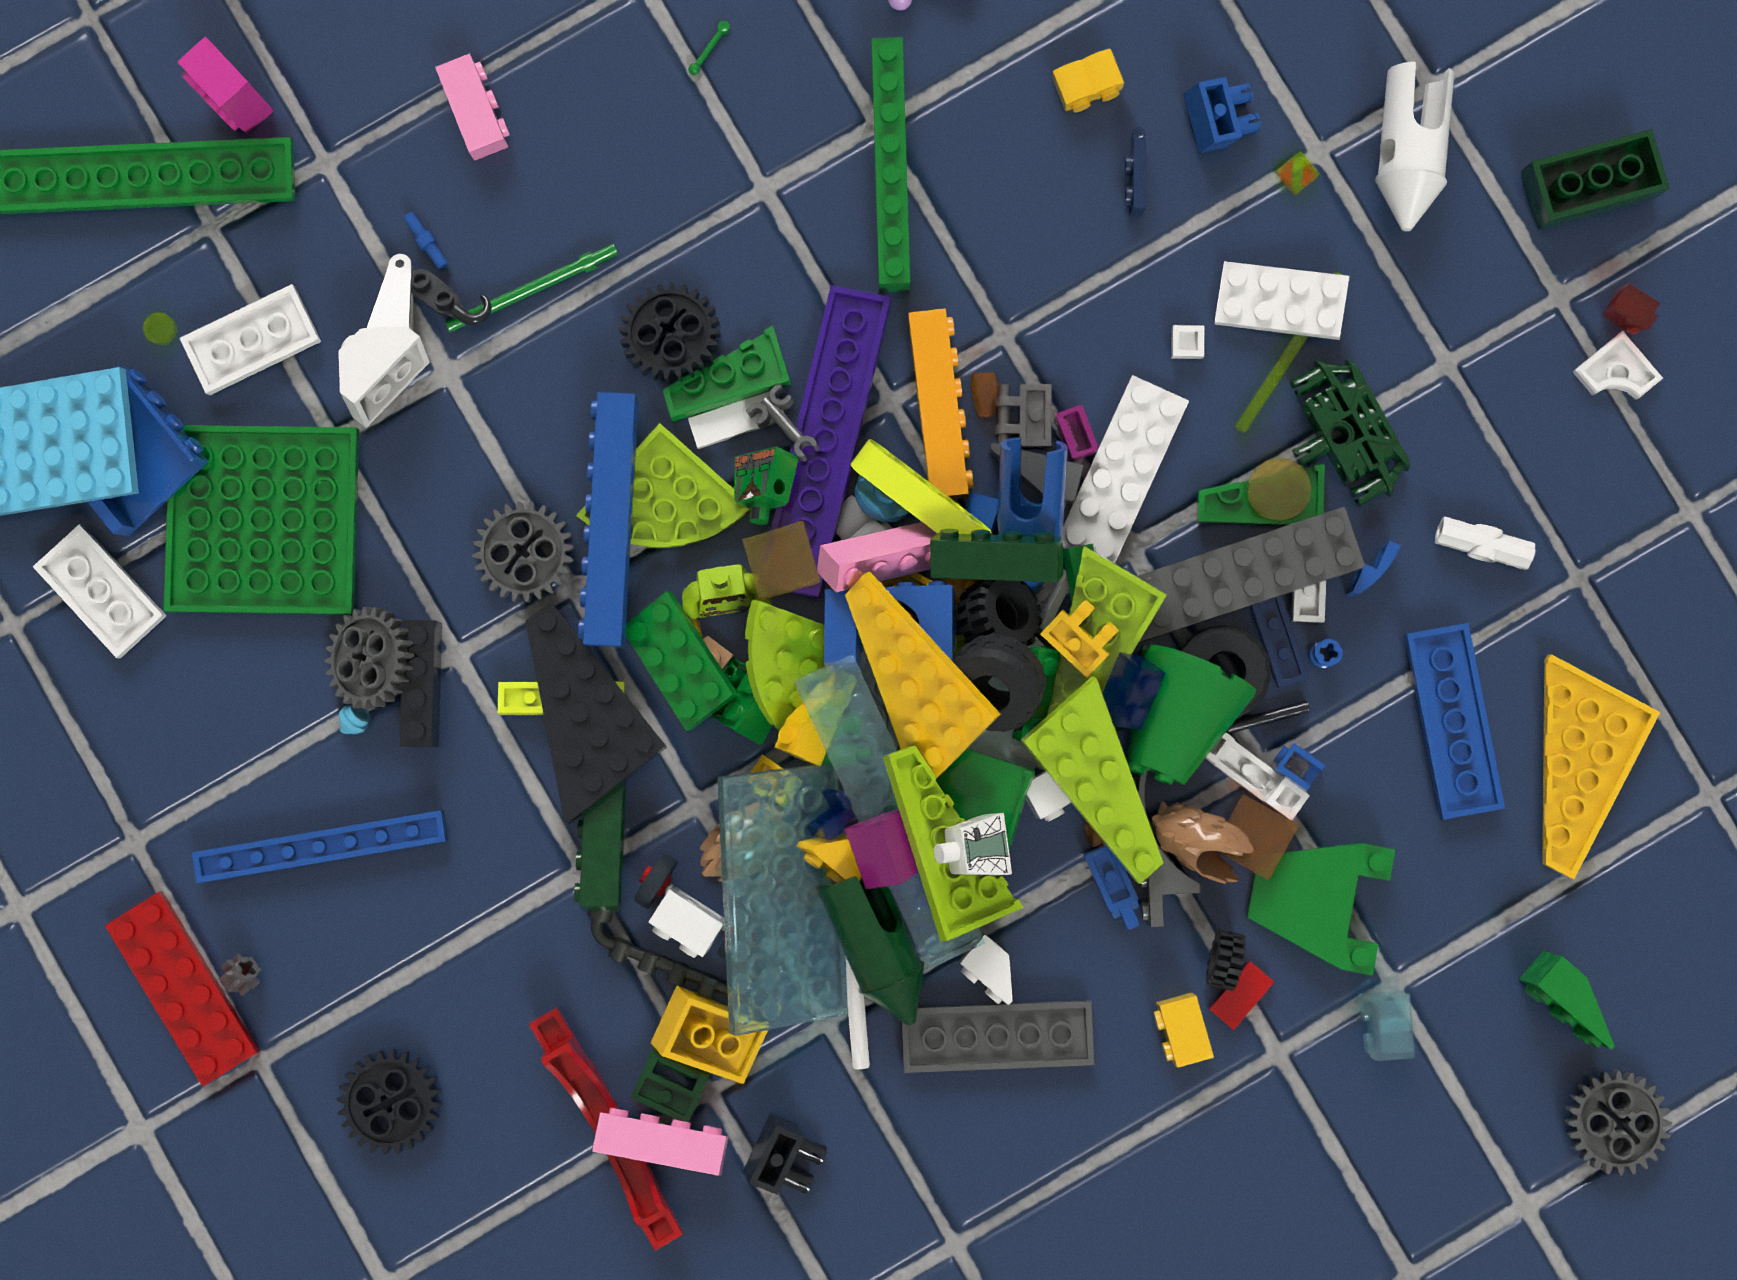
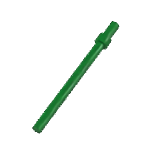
[445,244,619,333]

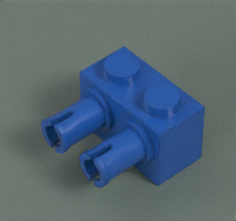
[1183,77,1261,153]

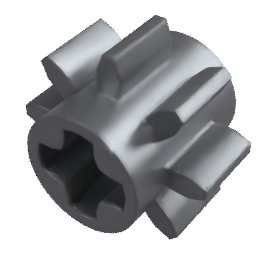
[219,953,262,996]

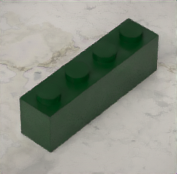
[930,529,1063,582]
[574,782,626,911]

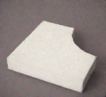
[1573,331,1663,399]

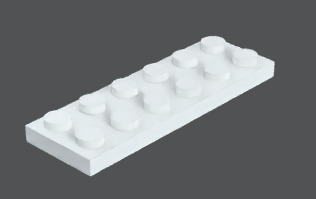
[1063,375,1189,563]

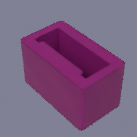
[1054,405,1099,462]

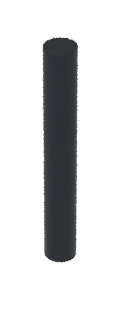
[1226,701,1310,734]

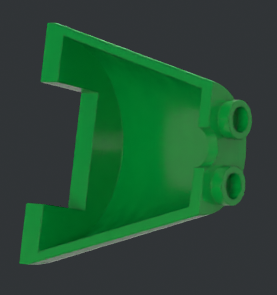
[1126,644,1257,786]

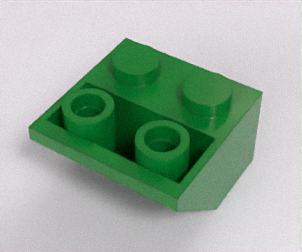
[711,657,773,745]

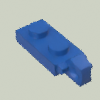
[1083,844,1140,930]

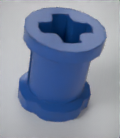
[1309,639,1343,668]

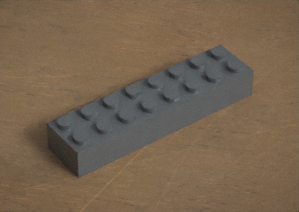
[1137,506,1366,643]

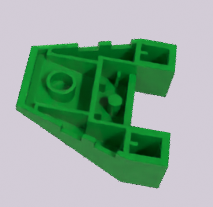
[1247,842,1395,976]

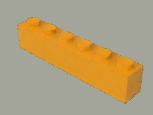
[908,308,974,499]

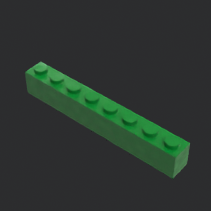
[872,37,910,292]

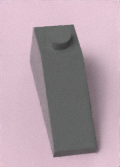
[989,442,1083,508]

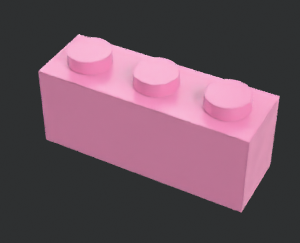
[435,54,510,161]

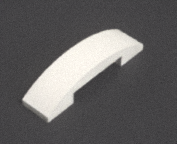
[1205,733,1310,821]

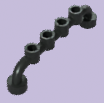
[587,911,762,998]

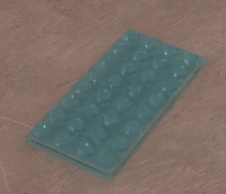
[717,764,848,1036]

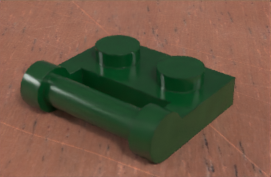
[630,1047,711,1122]

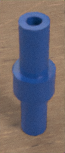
[403,211,449,270]

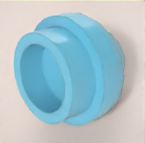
[339,704,371,734]

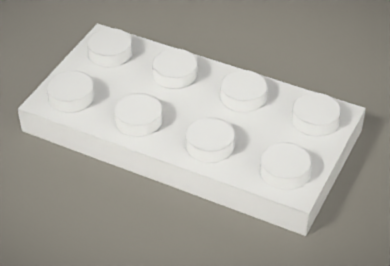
[1215,261,1349,340]
[180,284,321,396]
[33,524,166,658]

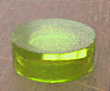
[143,312,177,345]

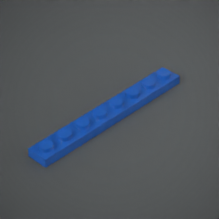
[192,810,448,884]

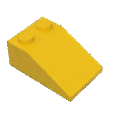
[650,985,770,1084]

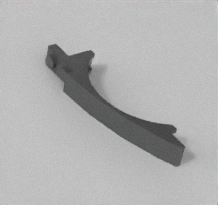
[1136,771,1200,927]

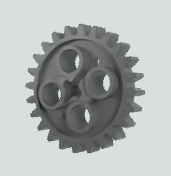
[472,501,575,603]
[324,607,414,709]
[1564,1069,1672,1176]

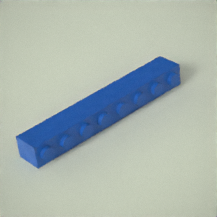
[578,392,639,648]

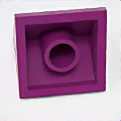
[844,808,918,889]

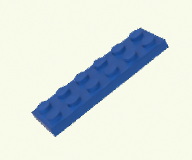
[1404,623,1505,820]

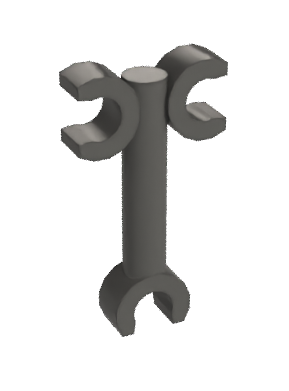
[746,384,820,462]

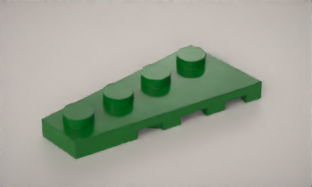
[663,325,791,422]
[1196,464,1325,526]

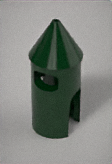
[816,876,925,1025]

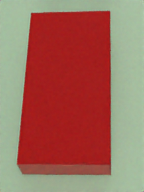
[1208,960,1274,1030]

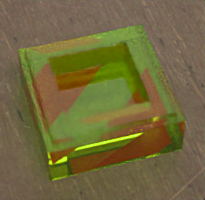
[1275,151,1320,196]

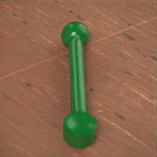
[688,21,730,75]

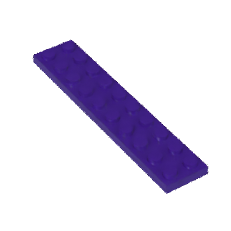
[758,285,892,599]

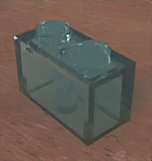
[1361,991,1415,1061]

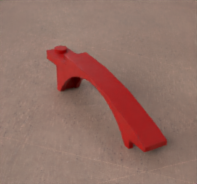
[529,1006,683,1251]

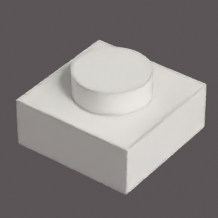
[1171,325,1204,359]

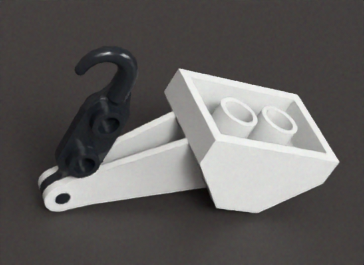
[339,254,492,428]

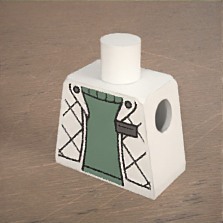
[934,813,1012,875]

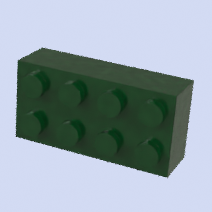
[1521,129,1670,230]

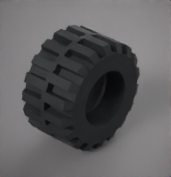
[956,580,1042,646]

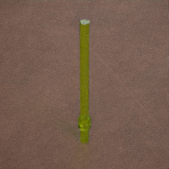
[1234,272,1343,433]

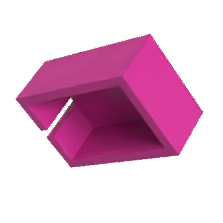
[177,36,274,135]

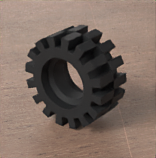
[1206,929,1246,991]

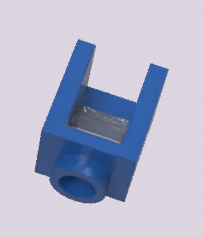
[1273,743,1326,792]

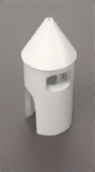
[1375,62,1454,231]

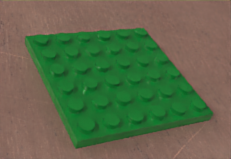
[164,425,360,615]

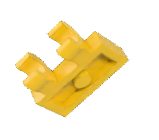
[1040,599,1119,678]

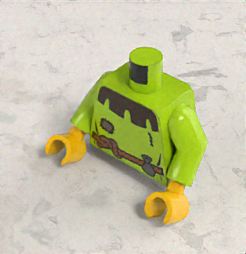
[682,564,772,637]

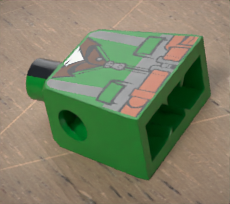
[734,447,798,525]

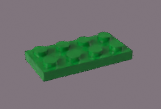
[626,591,738,731]

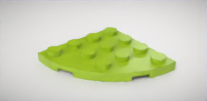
[576,423,751,548]
[745,599,846,731]

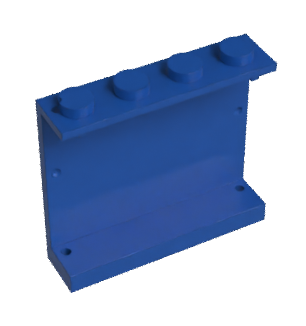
[88,365,209,536]

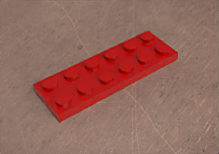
[105,891,260,1087]

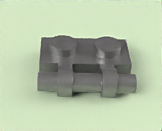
[995,384,1052,448]

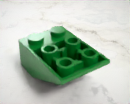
[1519,951,1615,1050]

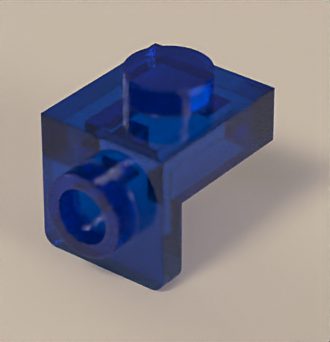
[806,788,856,840]

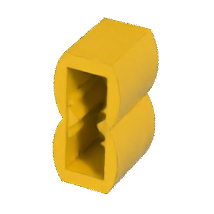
[1052,49,1124,113]

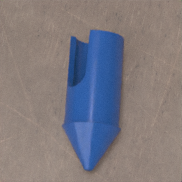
[997,437,1068,596]

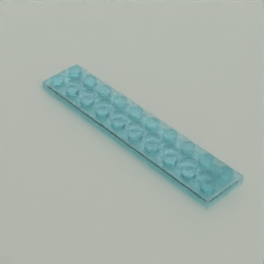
[794,654,985,969]

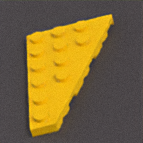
[845,571,1001,779]
[1542,654,1660,879]

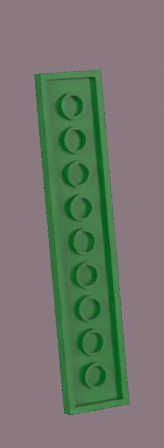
[0,137,295,214]

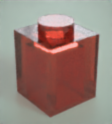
[1602,283,1660,335]

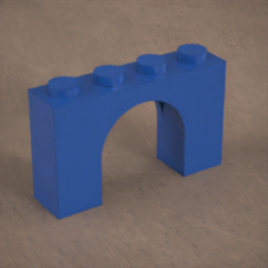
[824,581,956,671]

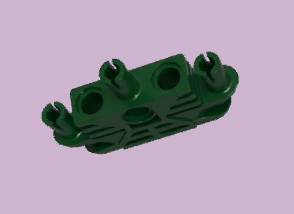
[1289,360,1410,507]

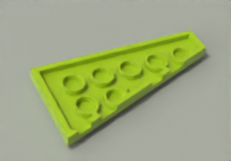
[1047,546,1167,716]
[1021,677,1164,884]
[882,746,1024,941]

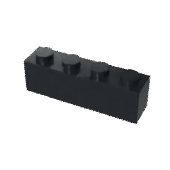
[400,620,442,747]

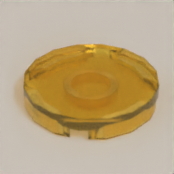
[1247,458,1311,521]

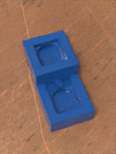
[1346,541,1401,597]

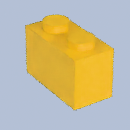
[1153,992,1214,1068]

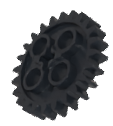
[619,282,721,383]
[337,1049,442,1155]

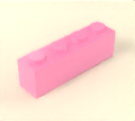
[817,522,937,592]
[592,1108,729,1176]

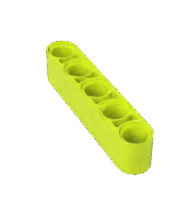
[850,439,992,535]

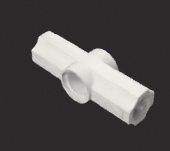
[1435,517,1536,570]

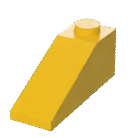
[774,672,857,766]

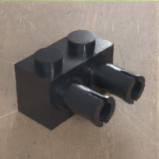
[743,1114,827,1195]

